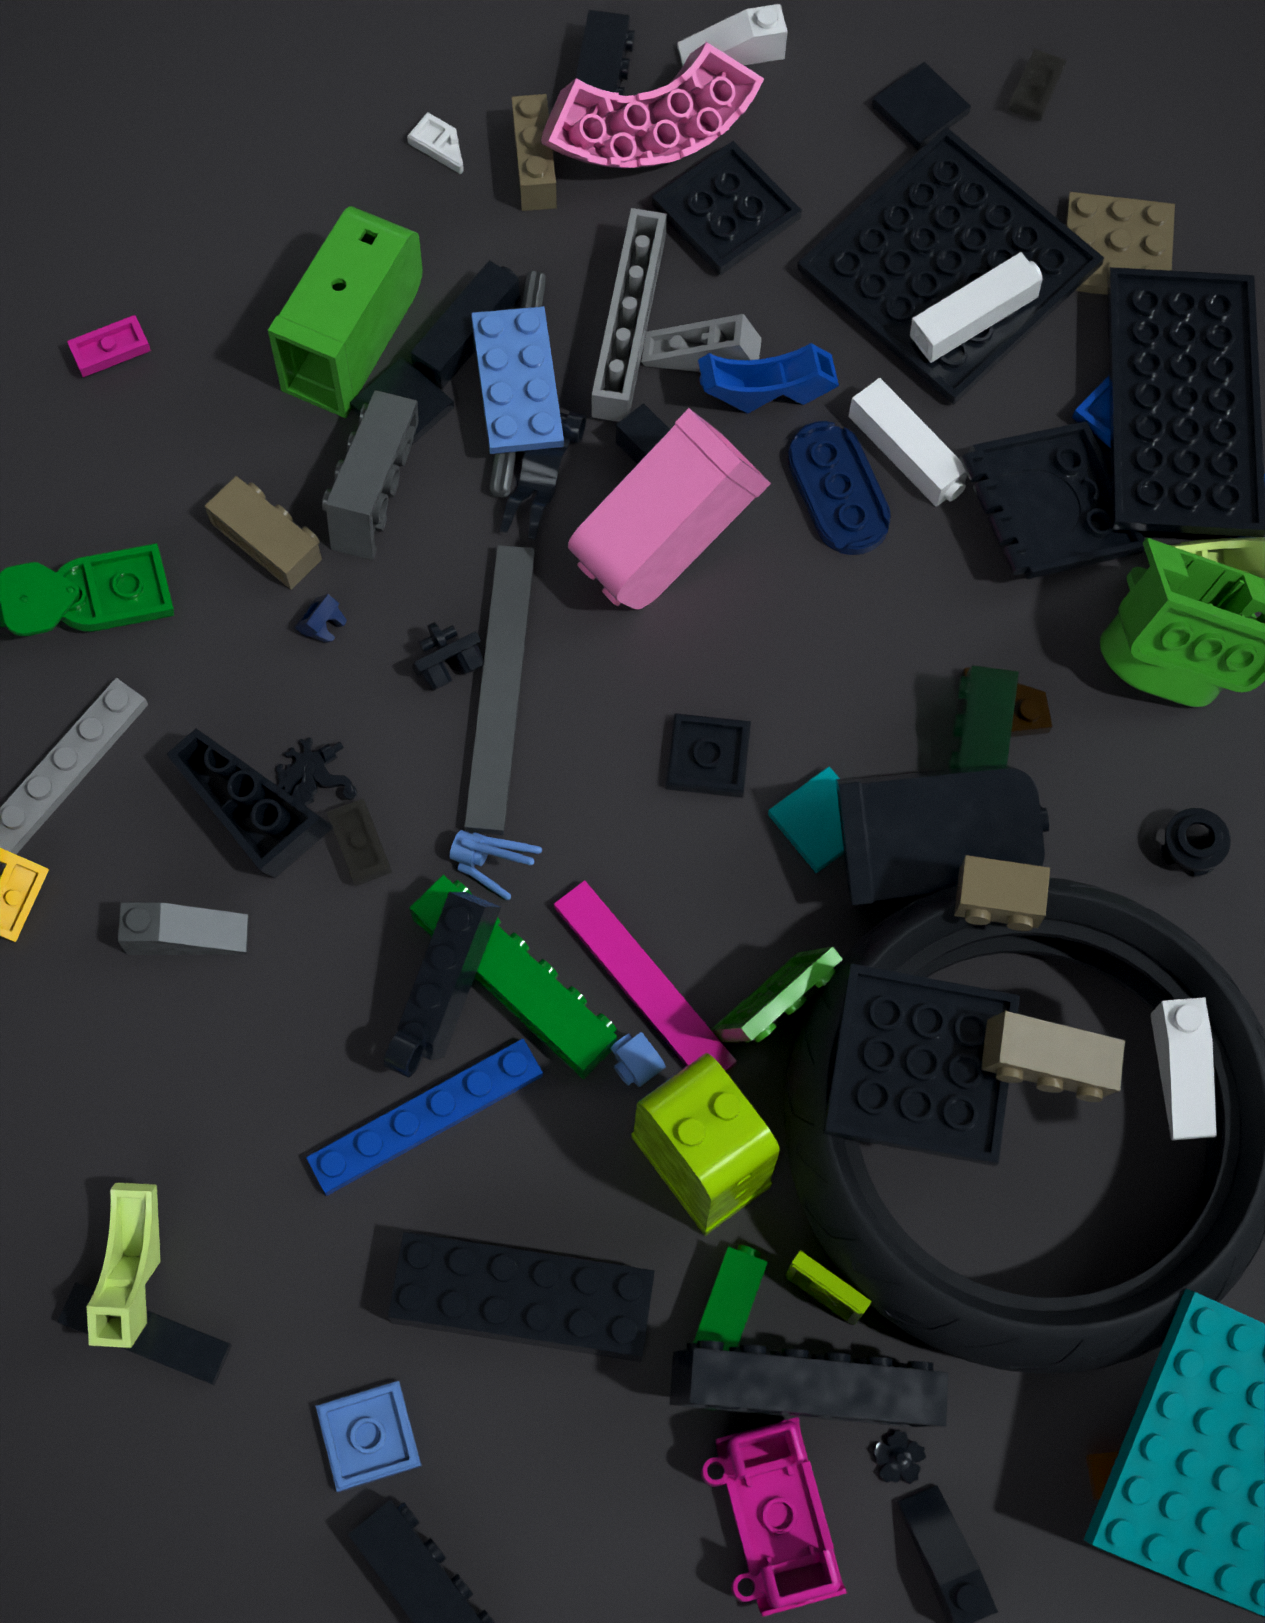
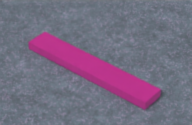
[554,880,737,1072]

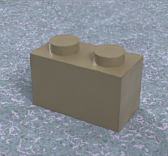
[954,855,1050,931]

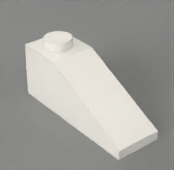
[677,4,788,67]
[1150,997,1216,1140]

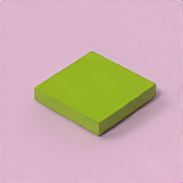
[785,1250,872,1325]

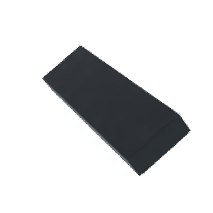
[57,1282,232,1386]

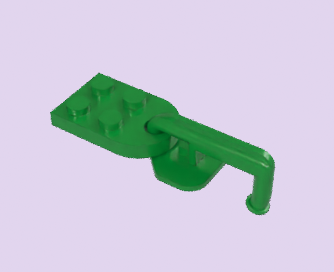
[0,543,174,636]

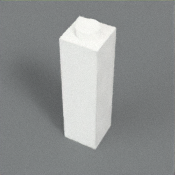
[910,252,1043,363]
[849,378,967,507]

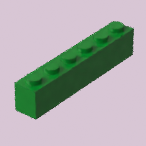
[409,875,617,1080]

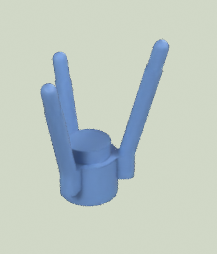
[450,830,542,900]

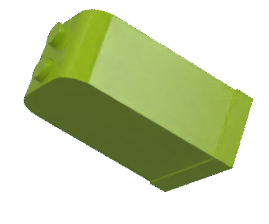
[631,1053,780,1236]

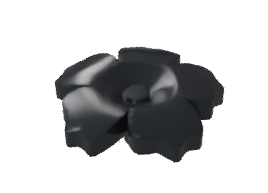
[873,1430,926,1484]

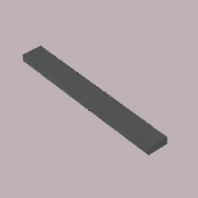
[465,545,535,835]

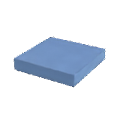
[316,1381,422,1492]

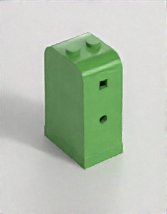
[268,206,423,418]

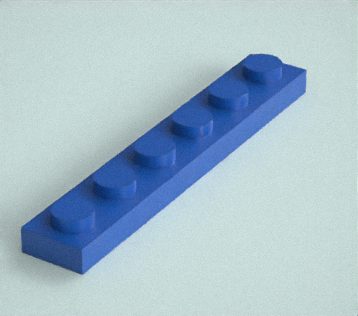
[306,1038,543,1196]

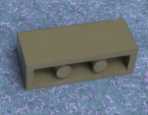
[512,94,557,211]
[205,476,322,590]
[981,1011,1125,1102]

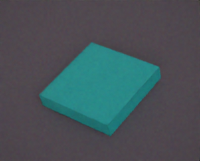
[768,766,844,873]

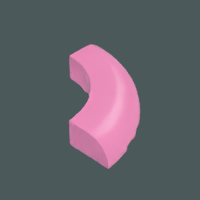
[541,42,764,168]

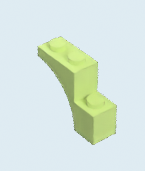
[87,1182,161,1348]

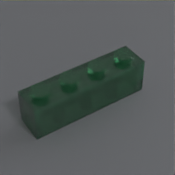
[948,665,1019,769]

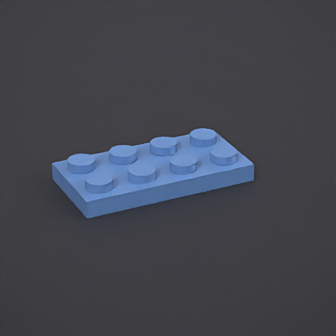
[471,306,564,454]

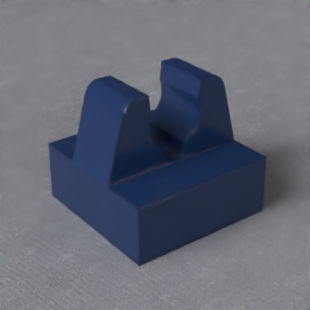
[294,594,347,643]

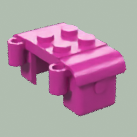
[701,1417,847,1617]

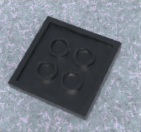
[652,141,802,275]

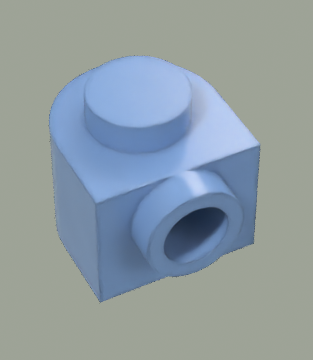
[610,1032,666,1087]

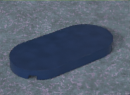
[788,421,891,555]

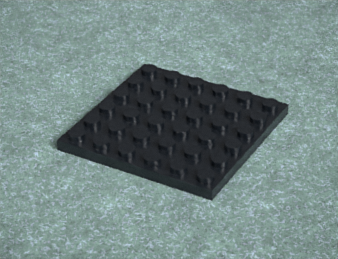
[797,127,1104,405]

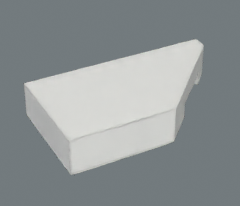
[407,112,464,174]

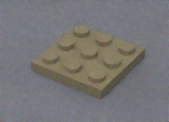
[1065,192,1175,295]

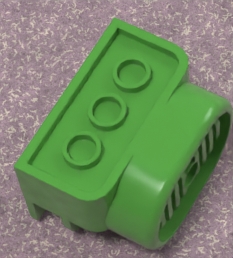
[1100,538,1265,707]

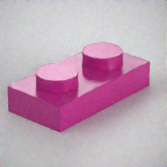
[67,315,151,377]

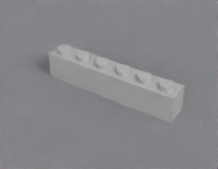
[592,208,667,422]

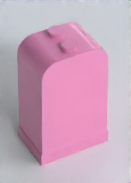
[568,408,771,609]

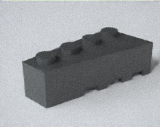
[322,390,419,560]

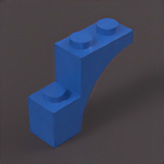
[698,343,839,413]

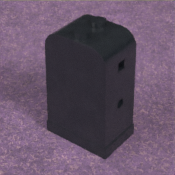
[835,764,1049,905]

